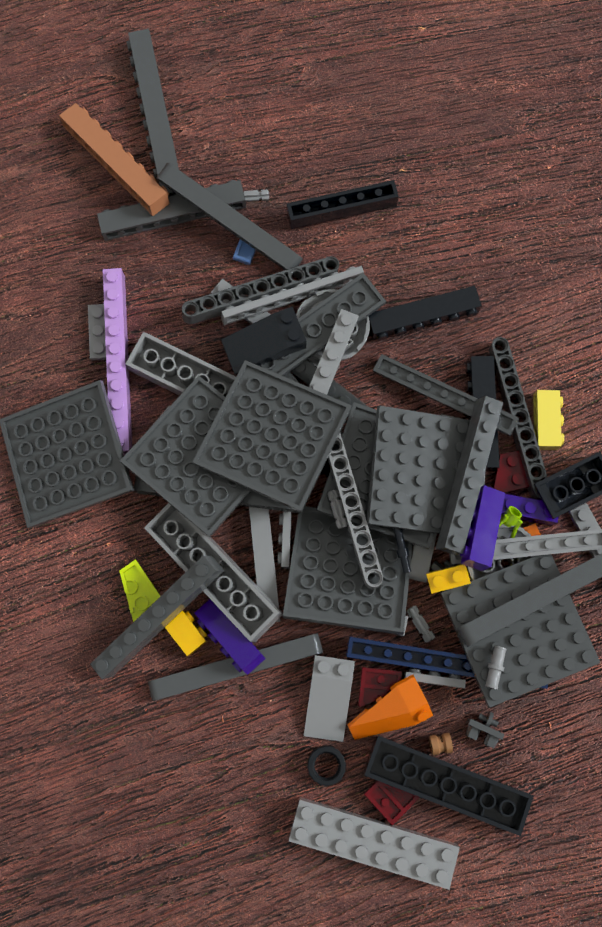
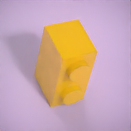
[426,564,471,594]
[165,610,208,656]

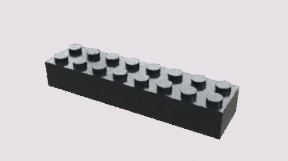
[363,735,534,836]

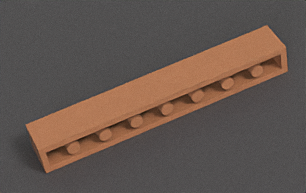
[59,103,170,216]

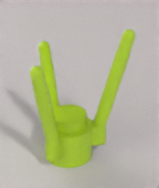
[499,506,523,538]

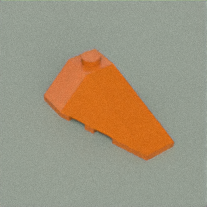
[347,674,433,740]

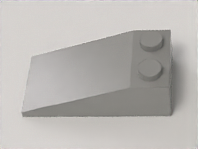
[304,655,355,742]

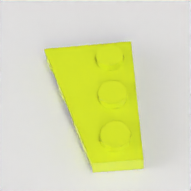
[119,559,160,622]

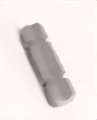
[244,189,269,202]
[328,490,348,529]
[407,605,435,643]

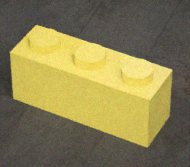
[533,390,564,450]

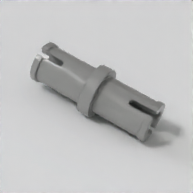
[485,645,507,690]

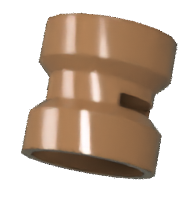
[429,732,453,756]

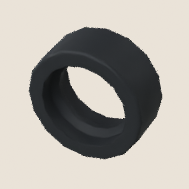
[307,745,346,786]

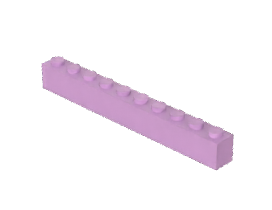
[103,268,132,456]

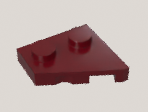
[493,450,529,493]
[358,667,402,707]
[364,781,420,826]

